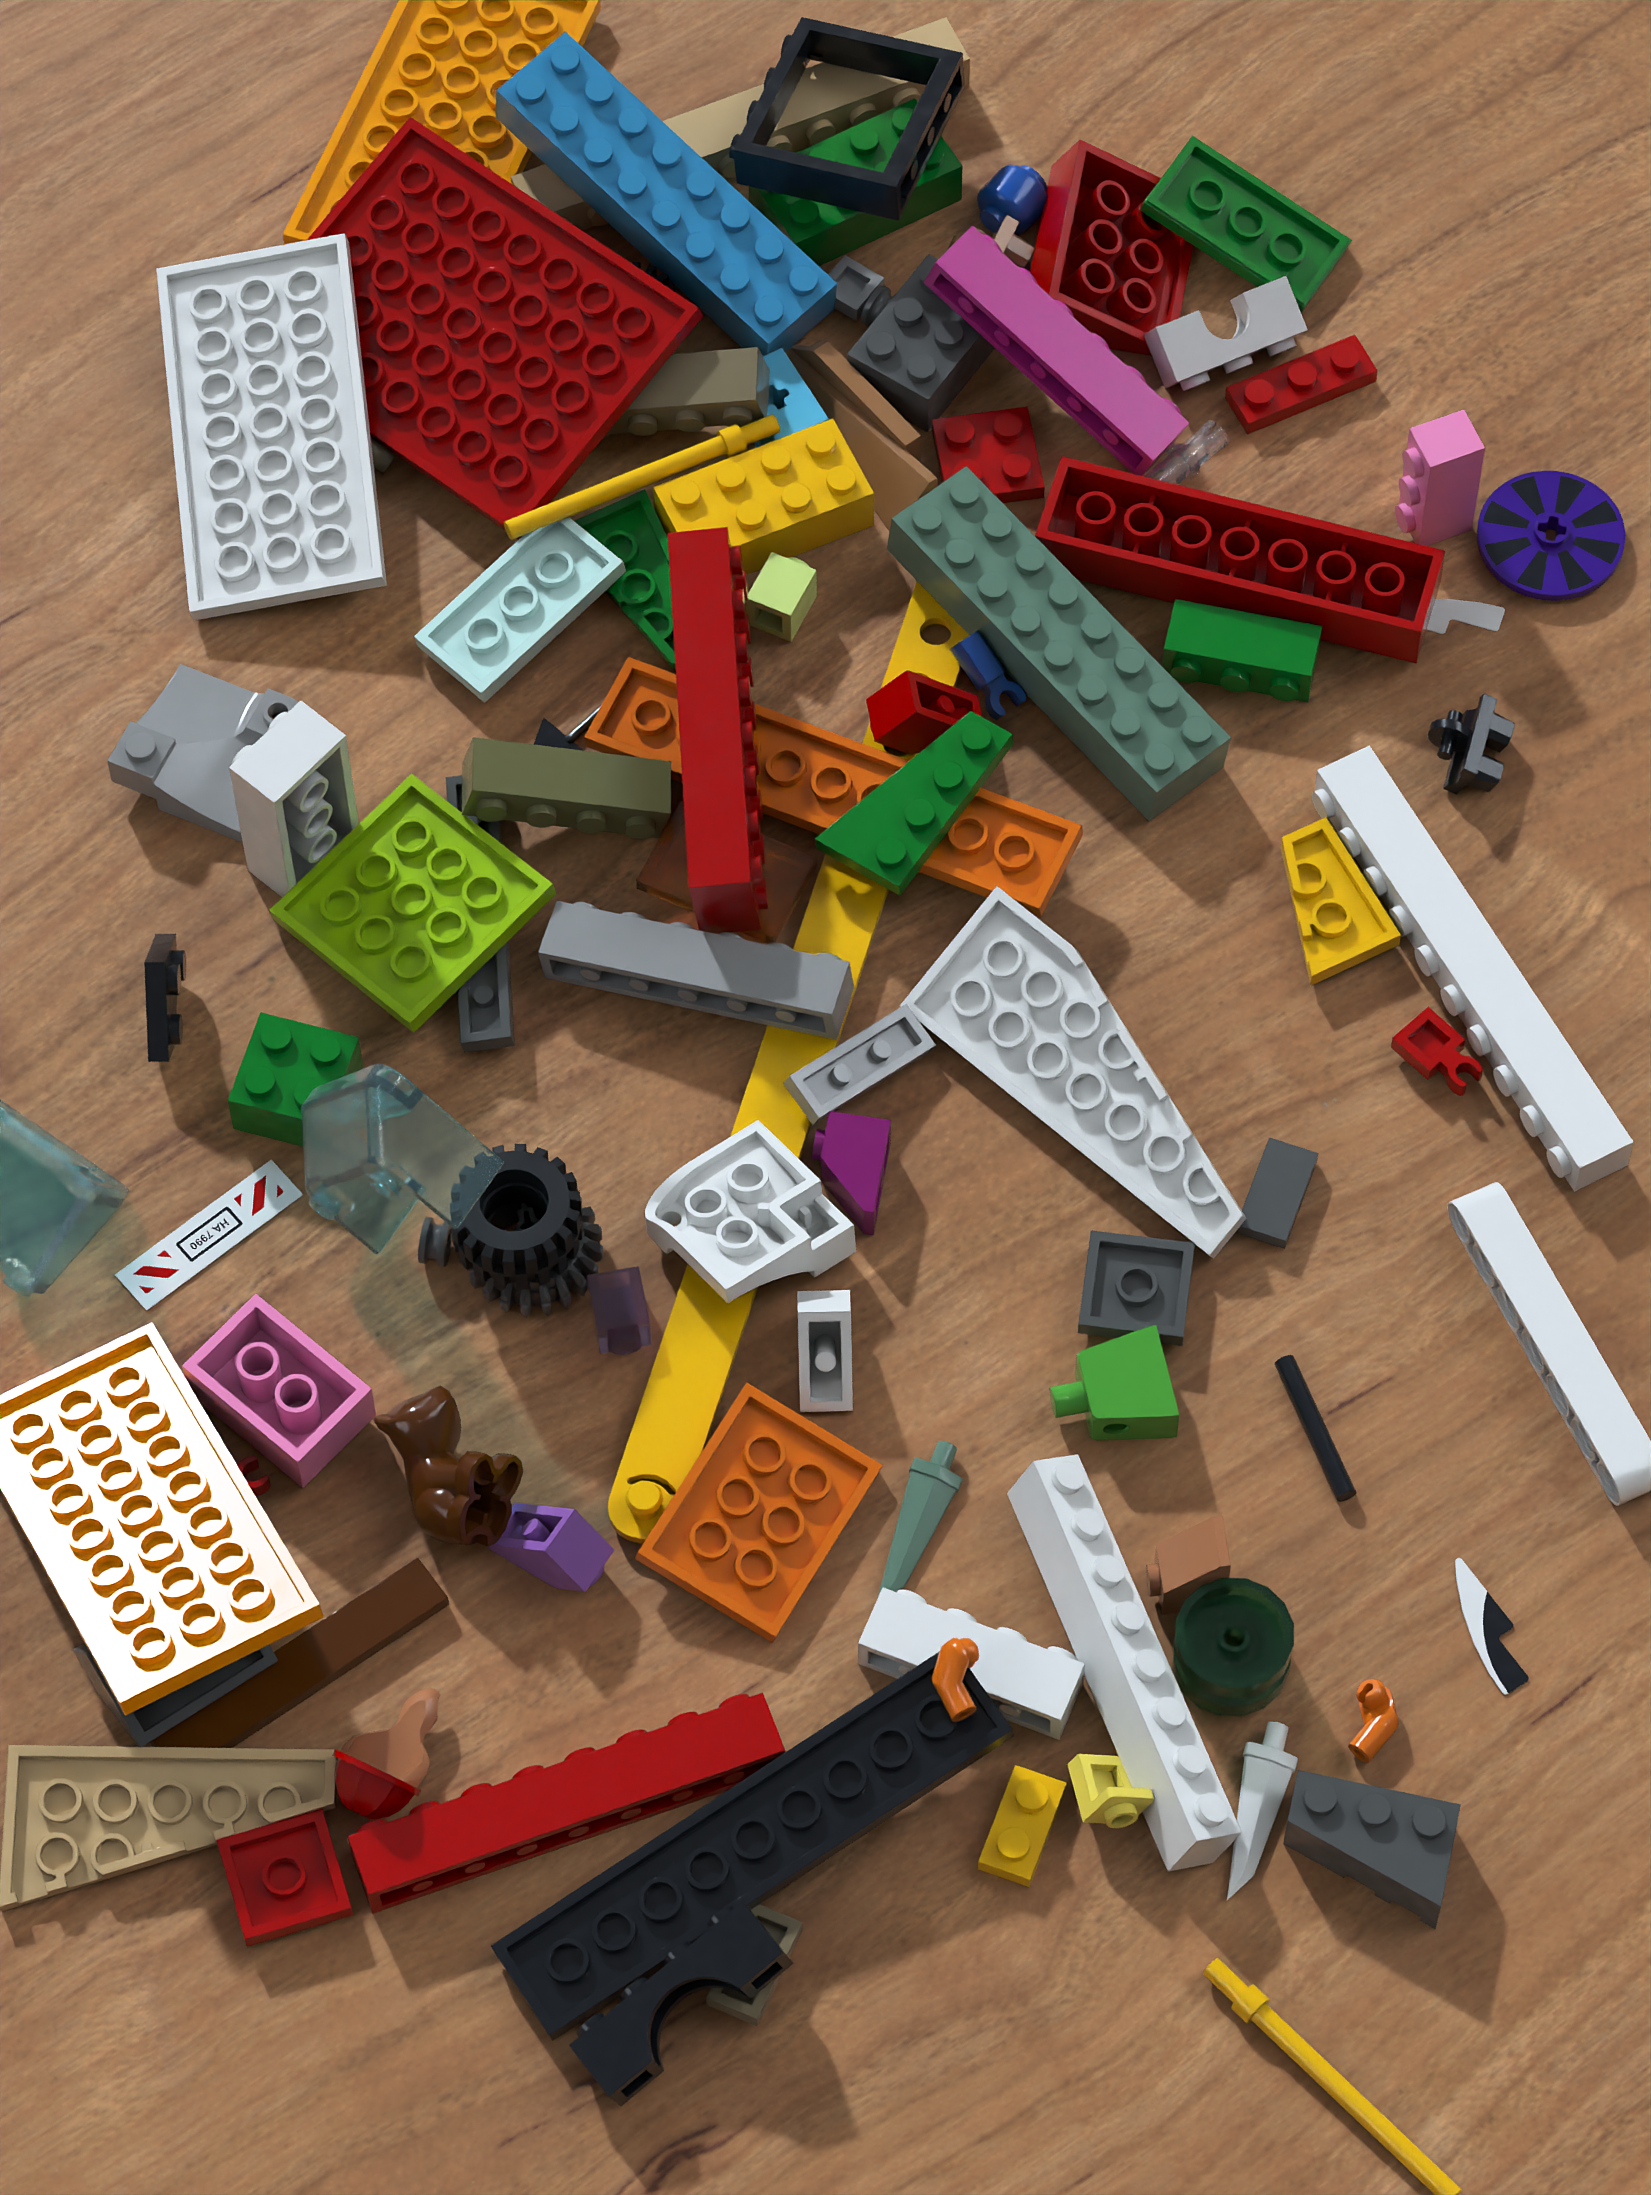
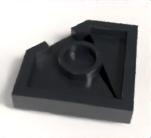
[144,934,186,1062]

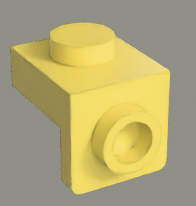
[1067,1754,1154,1828]

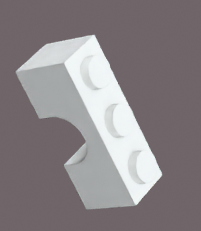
[1144,276,1308,391]

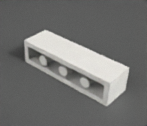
[858,1588,1085,1740]

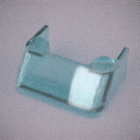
[301,1064,505,1254]

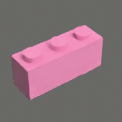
[1395,410,1485,546]

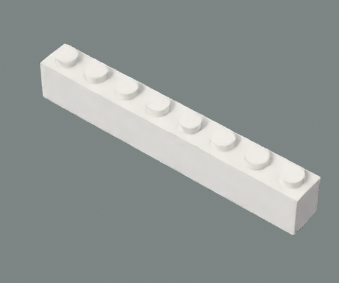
[1007,1454,1242,1872]

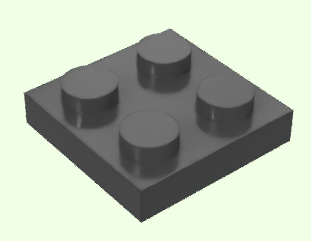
[1078,1230,1195,1346]

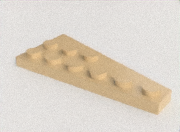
[0,1745,338,1912]

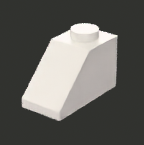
[797,1290,853,1412]

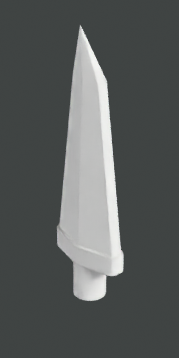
[1227,1722,1298,1900]

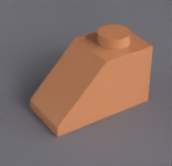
[1146,1516,1231,1615]

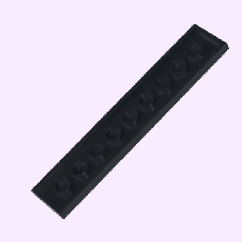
[491,1652,1014,2041]

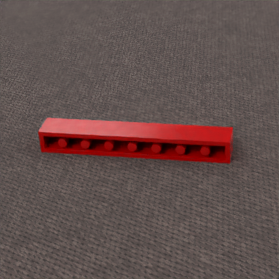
[348,1693,785,1914]

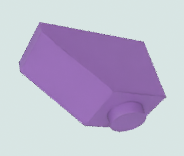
[489,1503,614,1592]

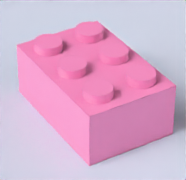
[182,1294,376,1488]

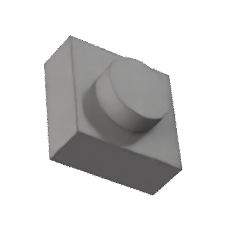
[828,255,884,321]

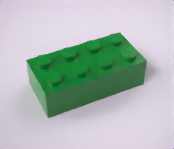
[749,98,963,266]

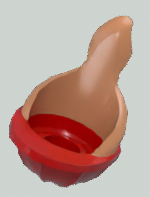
[332,1688,440,1820]

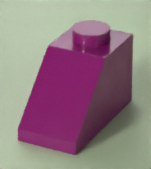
[812,1111,891,1235]

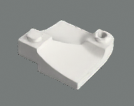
[644,1120,856,1303]

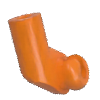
[932,1638,979,1722]
[1348,1679,1399,1763]

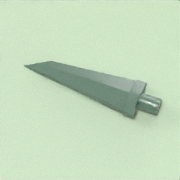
[877,1441,963,1599]

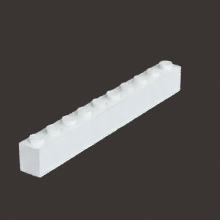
[1312,745,1633,1192]

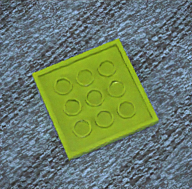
[269,773,556,1033]

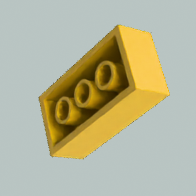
[653,418,874,575]

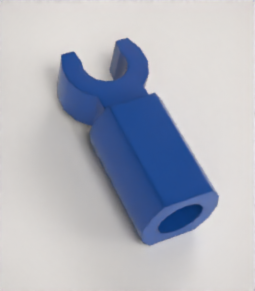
[950,630,1027,720]

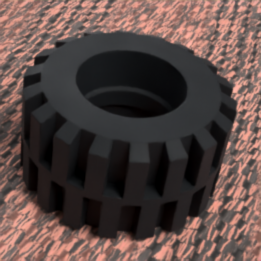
[448,1144,583,1290]

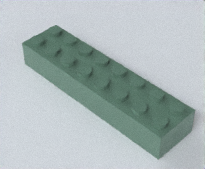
[887,466,1231,822]

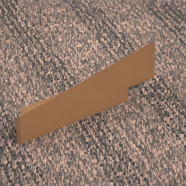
[785,338,937,531]

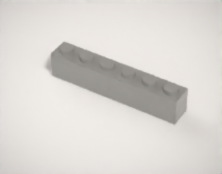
[538,901,854,1040]

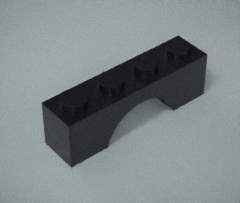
[569,1902,794,2106]

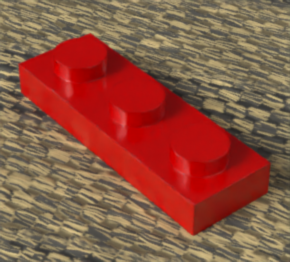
[1225,334,1378,435]

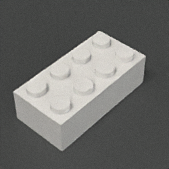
[229,701,359,897]

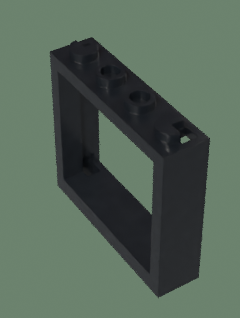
[729,17,965,221]

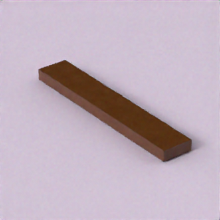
[150,1558,449,1748]

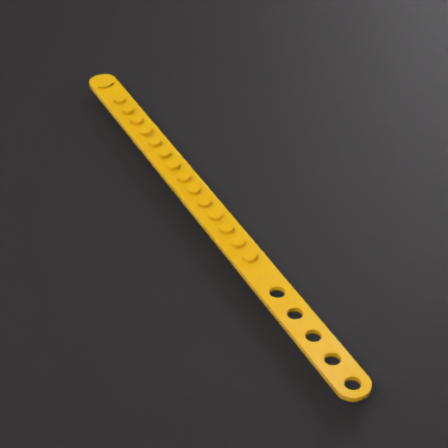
[608,581,970,1544]

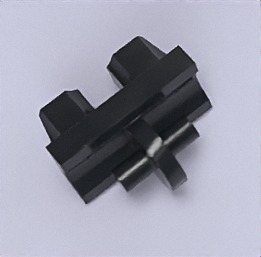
[1428,694,1515,795]

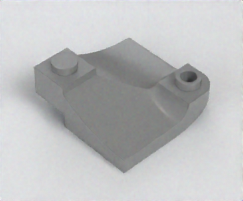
[107,664,298,843]

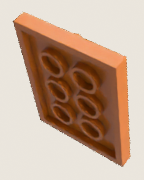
[635,1382,883,1643]

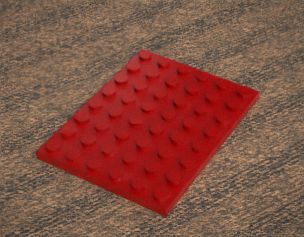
[307,117,703,540]

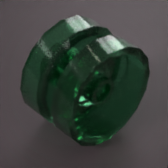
[1172,1578,1294,1716]

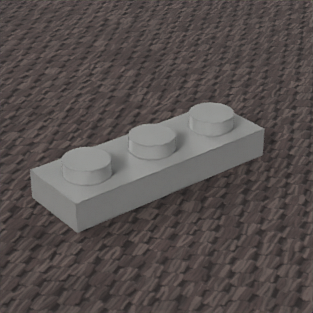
[783,1004,936,1125]

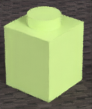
[746,552,817,642]

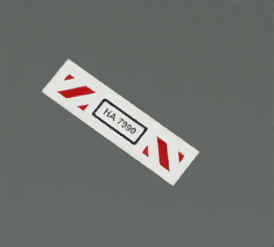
[115,1160,303,1311]

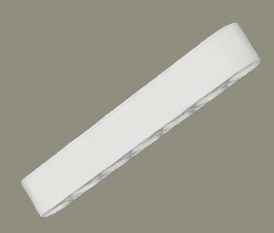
[1448,1182,1651,1506]

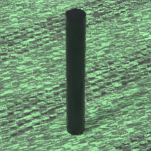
[1274,1355,1356,1502]

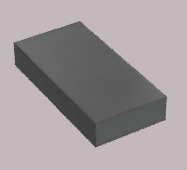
[1235,1137,1319,1249]

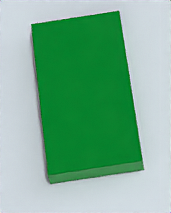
[1140,135,1352,313]

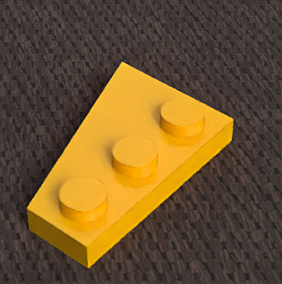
[1281,817,1401,986]

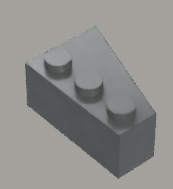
[1283,1770,1461,1929]

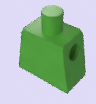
[1049,1325,1179,1441]

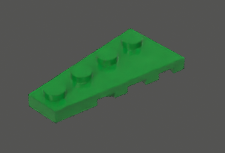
[574,489,676,673]
[815,711,1014,896]

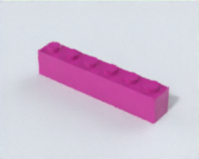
[923,225,1189,476]

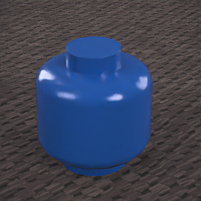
[977,165,1047,236]

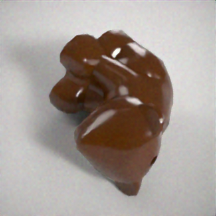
[373,1386,523,1547]

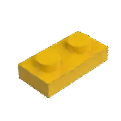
[978,1765,1067,1887]

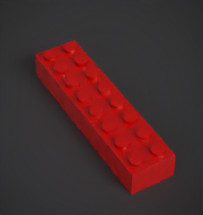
[1035,456,1445,663]
[667,527,769,934]

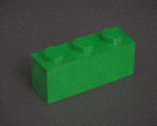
[1162,599,1322,702]

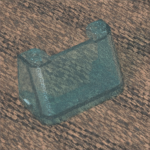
[0,1099,130,1297]

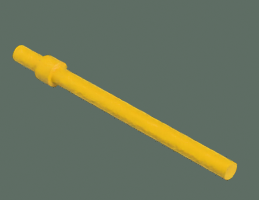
[504,414,780,540]
[1203,1958,1462,2195]

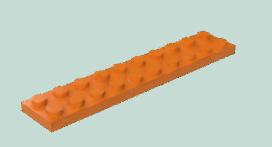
[584,657,1083,918]

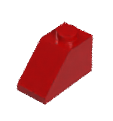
[866,670,982,754]

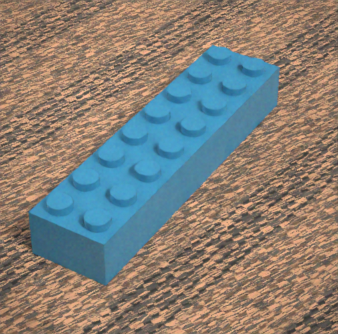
[496,32,837,356]

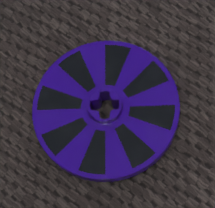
[1476,471,1625,601]

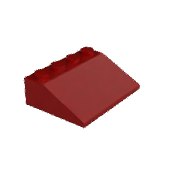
[1030,140,1193,356]

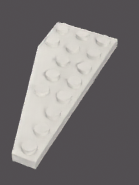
[900,886,1246,1259]

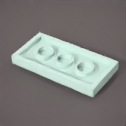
[414,517,626,703]

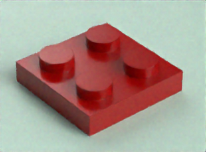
[931,406,1045,503]
[216,1809,353,1947]

